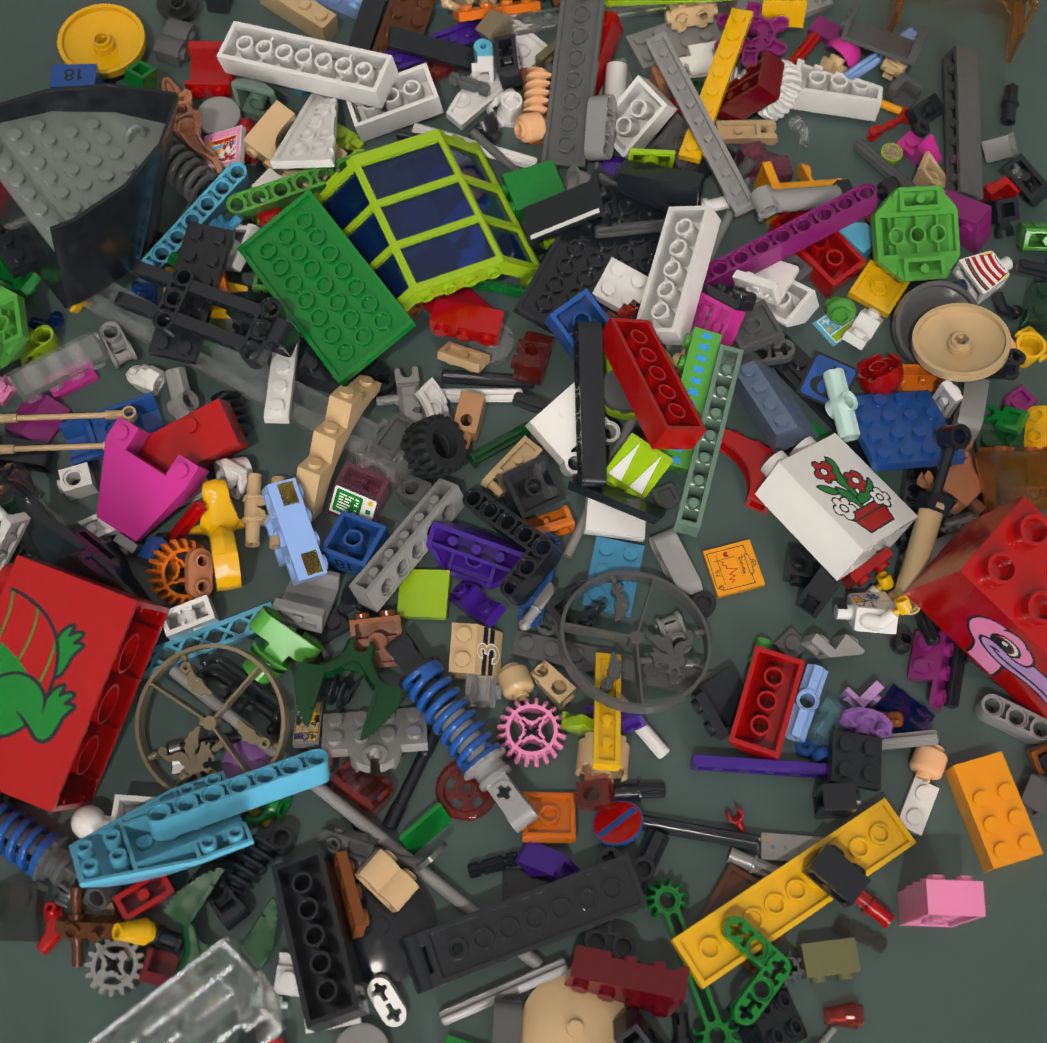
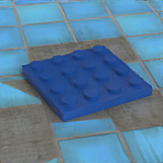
[854,390,966,472]

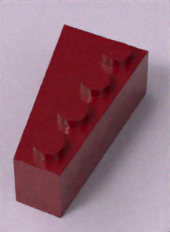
[564,945,690,1018]

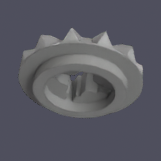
[940,512,979,534]

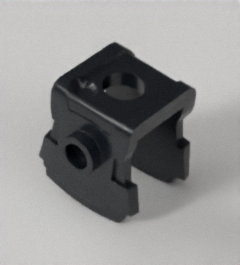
[546,579,608,634]

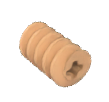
[522,67,552,116]

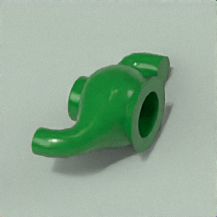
[244,796,291,825]

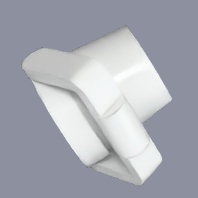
[486,88,524,128]
[214,456,253,499]

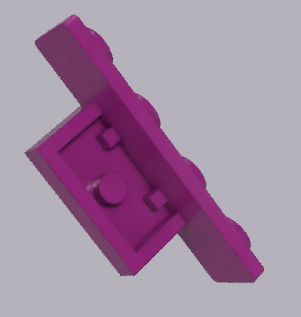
[908,629,954,712]

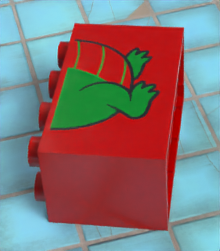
[0,555,170,812]

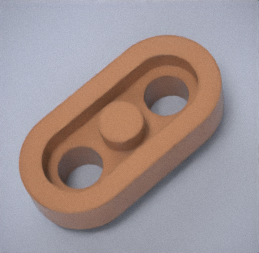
[185,548,213,598]

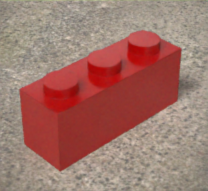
[429,297,504,346]

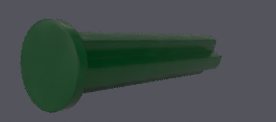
[466,422,532,469]

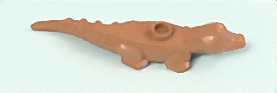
[161,77,223,175]

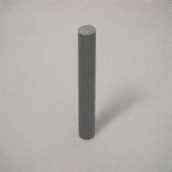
[469,127,519,172]

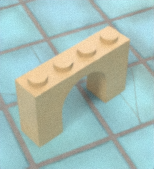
[243,100,348,189]

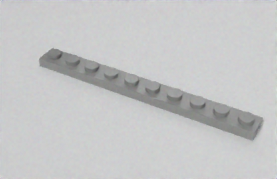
[645,31,755,217]

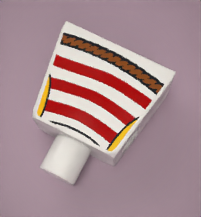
[952,251,1013,304]

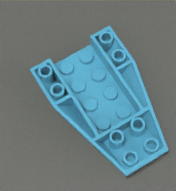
[69,771,254,887]

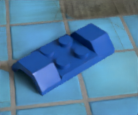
[59,392,165,466]

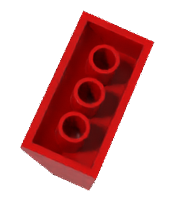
[728,645,805,760]

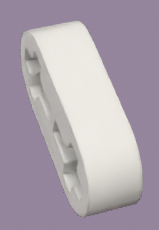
[367,974,407,1027]

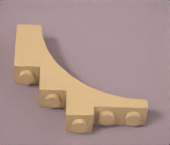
[291,375,381,523]

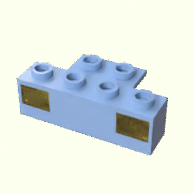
[261,477,328,586]

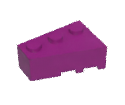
[929,184,992,255]

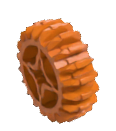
[146,538,215,606]

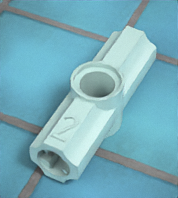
[823,368,860,443]

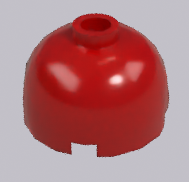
[856,353,904,395]

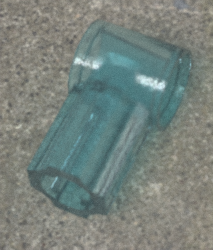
[807,695,850,747]

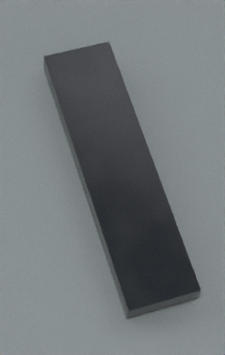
[387,26,474,71]
[567,476,666,524]

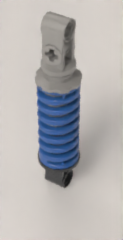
[384,631,540,833]

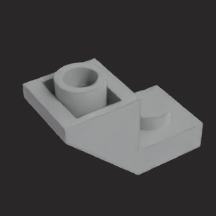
[800,633,865,659]

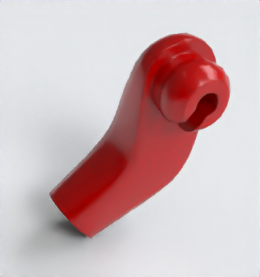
[36,900,64,955]

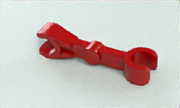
[866,108,911,142]

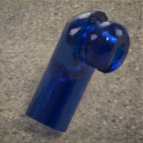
[28,311,64,330]

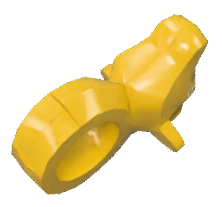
[188,479,245,592]

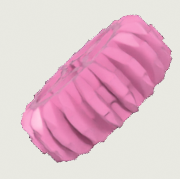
[497,698,566,768]

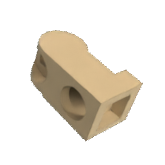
[530,660,577,711]

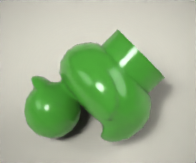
[824,295,857,325]

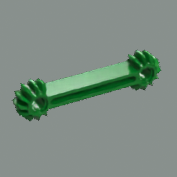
[644,878,740,1043]

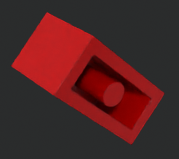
[112,875,178,922]

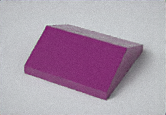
[4,391,72,444]

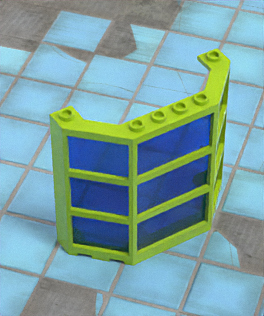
[314,129,540,312]

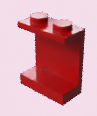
[184,41,234,99]

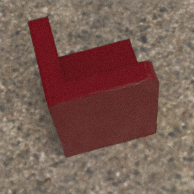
[138,947,180,989]

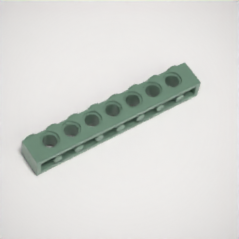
[673,344,744,537]

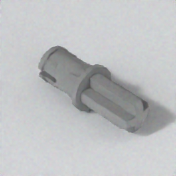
[726,846,779,878]

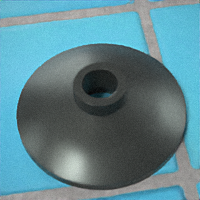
[156,0,200,20]

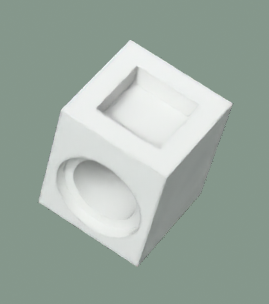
[57,462,99,501]

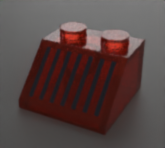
[329,760,395,819]

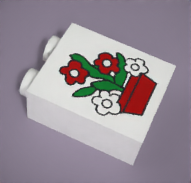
[755,433,918,581]

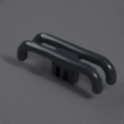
[196,654,281,735]

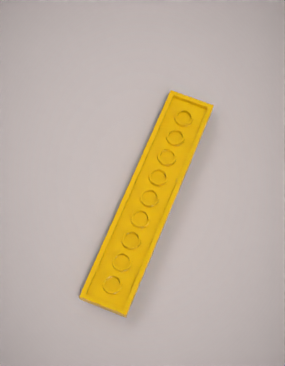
[670,798,917,990]

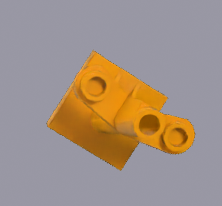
[753,161,842,226]

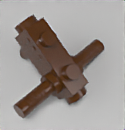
[55,884,125,967]

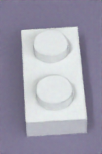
[932,380,963,420]
[898,777,939,837]

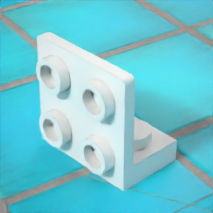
[732,261,799,306]

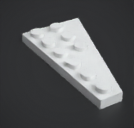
[446,15,547,130]
[270,93,339,170]

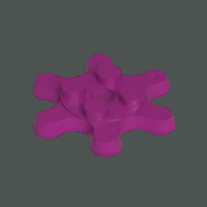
[714,2,789,69]

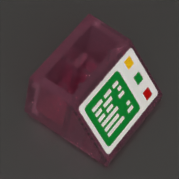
[327,461,392,522]

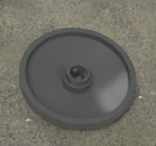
[892,280,979,364]

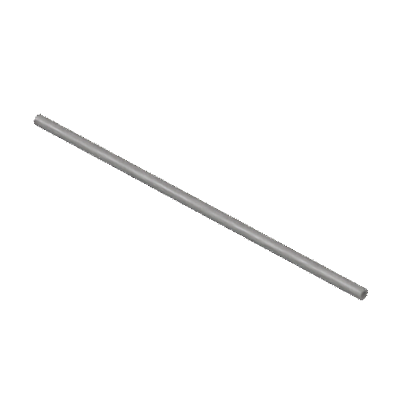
[169,665,544,969]

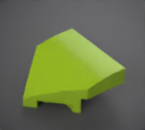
[561,711,593,738]

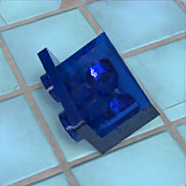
[873,684,935,733]

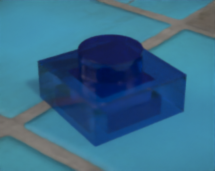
[131,281,158,305]

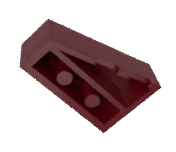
[718,49,785,120]

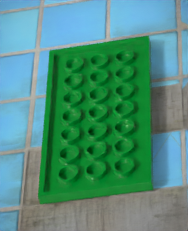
[237,189,417,386]

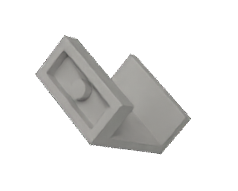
[273,565,340,633]

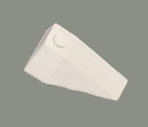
[755,280,819,327]

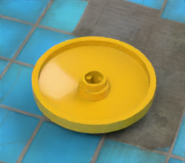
[57,4,147,80]

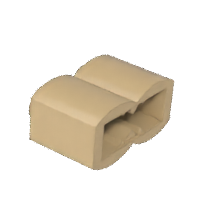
[354,849,419,912]

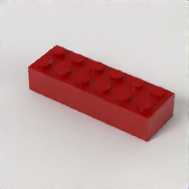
[602,317,706,449]

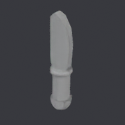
[519,582,555,631]

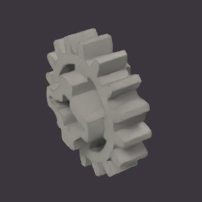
[84,939,146,997]

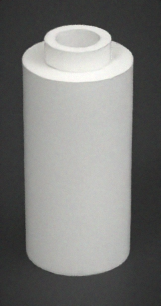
[604,61,628,101]

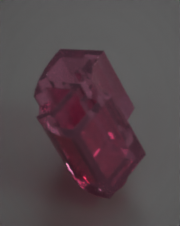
[735,141,794,183]

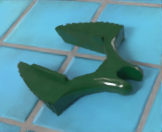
[294,637,404,740]
[163,868,278,984]

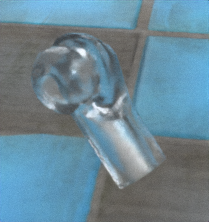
[788,116,810,147]

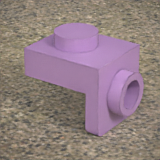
[840,680,884,709]

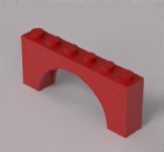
[641,428,789,515]

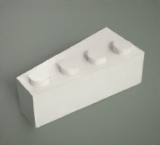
[790,58,883,122]

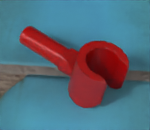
[725,805,747,833]

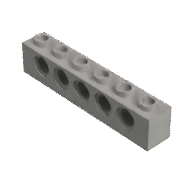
[349,478,465,612]

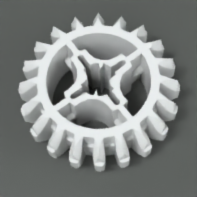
[757,59,803,121]

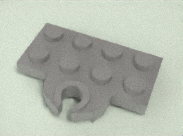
[322,707,428,773]

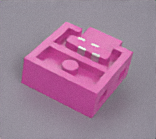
[690,292,746,347]

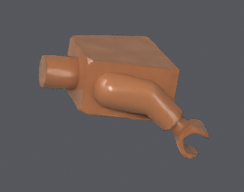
[917,441,987,515]

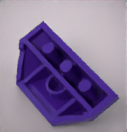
[426,520,525,590]

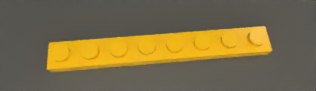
[678,8,753,164]

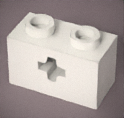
[163,594,220,640]

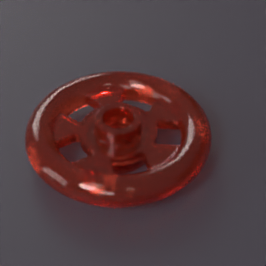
[435,760,495,821]

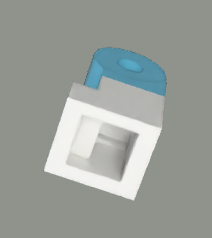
[472,39,494,83]

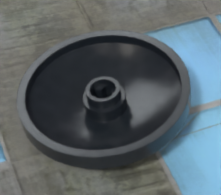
[346,879,436,985]

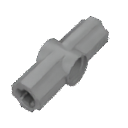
[165,367,199,420]

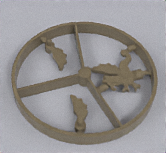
[135,644,290,790]

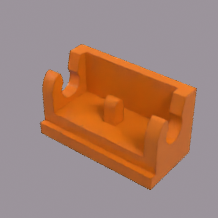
[895,364,944,396]
[523,504,575,541]

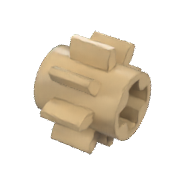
[819,53,848,74]
[880,57,907,81]

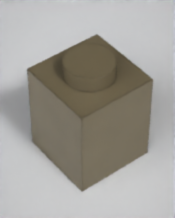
[475,9,514,47]

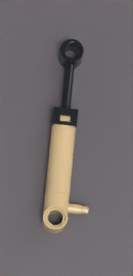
[888,424,972,615]

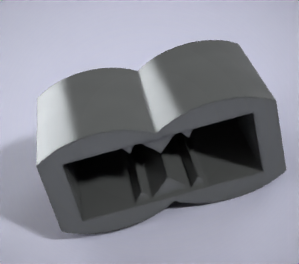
[153,17,198,67]

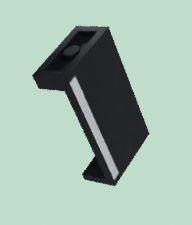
[523,178,614,255]

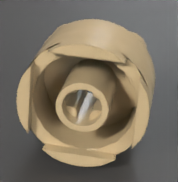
[575,731,630,784]

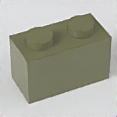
[796,937,861,984]

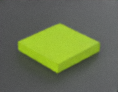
[397,569,451,620]

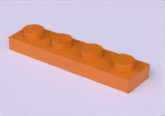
[453,0,541,22]

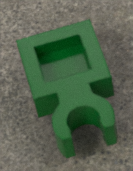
[983,405,1030,436]

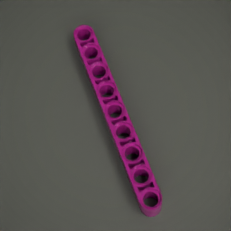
[701,183,878,292]

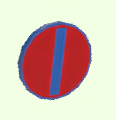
[592,800,644,847]

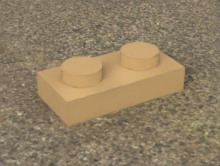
[437,341,490,373]

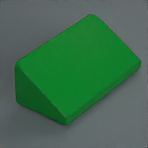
[398,803,451,855]

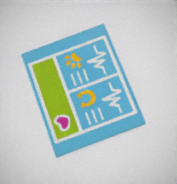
[812,313,857,347]

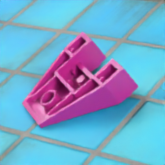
[96,416,210,543]

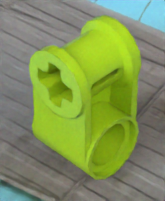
[20,325,61,368]

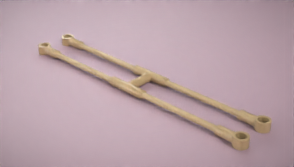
[0,406,138,454]

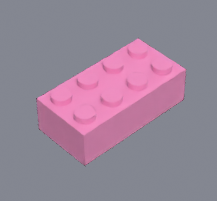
[897,875,986,927]

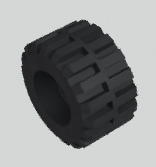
[401,414,468,480]

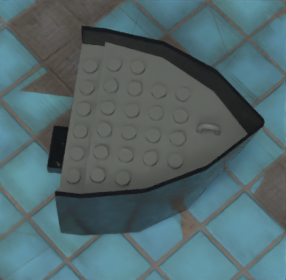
[0,83,179,309]

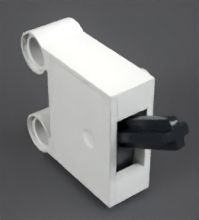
[512,383,621,477]

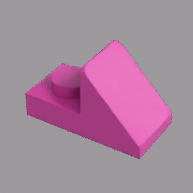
[896,130,942,167]

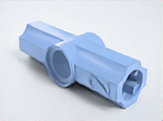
[785,664,828,743]

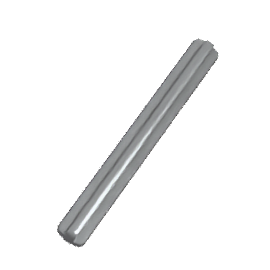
[439,957,568,1026]

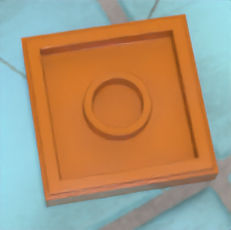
[522,791,576,843]

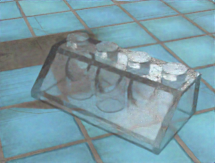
[2,332,111,404]

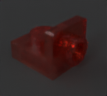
[606,299,641,319]

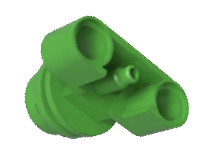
[242,606,323,685]

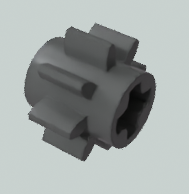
[772,951,805,988]

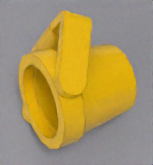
[1014,326,1047,368]

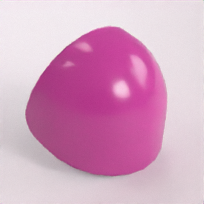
[824,36,861,69]

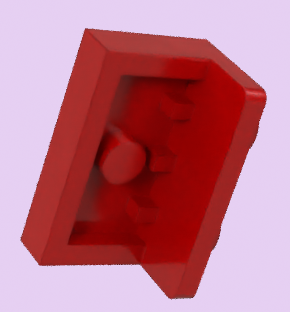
[841,547,894,590]

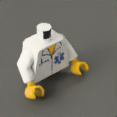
[834,571,912,634]

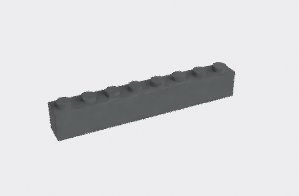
[943,44,984,201]

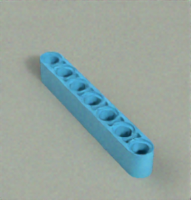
[139,162,249,288]
[146,749,331,841]

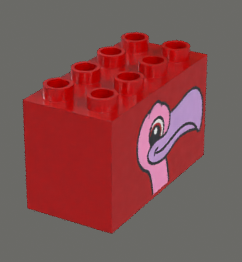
[904,496,1047,719]

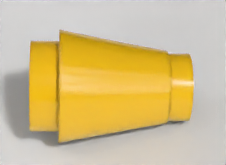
[112,917,156,946]

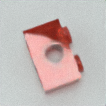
[511,331,554,385]

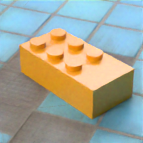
[944,751,1043,872]

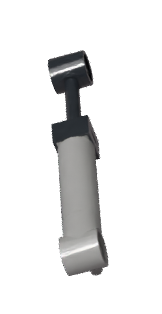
[750,176,902,222]

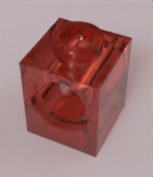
[573,778,615,812]

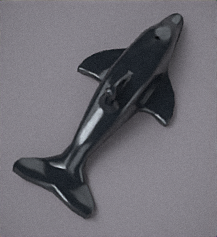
[0,462,152,602]

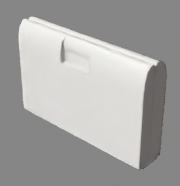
[583,497,646,542]

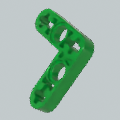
[721,916,791,1026]

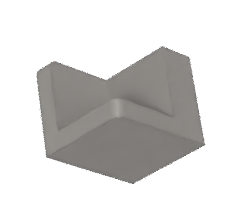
[981,131,1018,163]

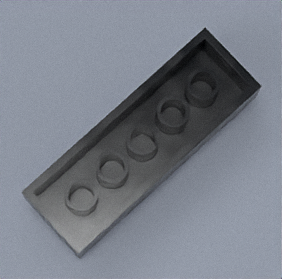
[271,848,370,1033]

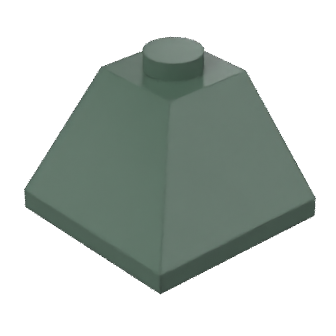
[231,78,277,118]

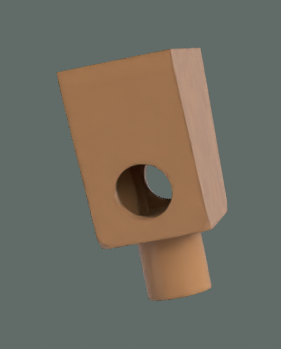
[454,390,487,450]

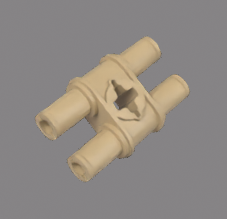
[242,473,289,550]

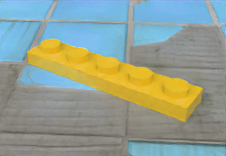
[592,652,621,771]

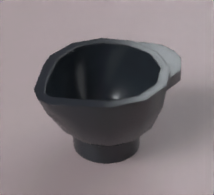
[467,110,502,143]

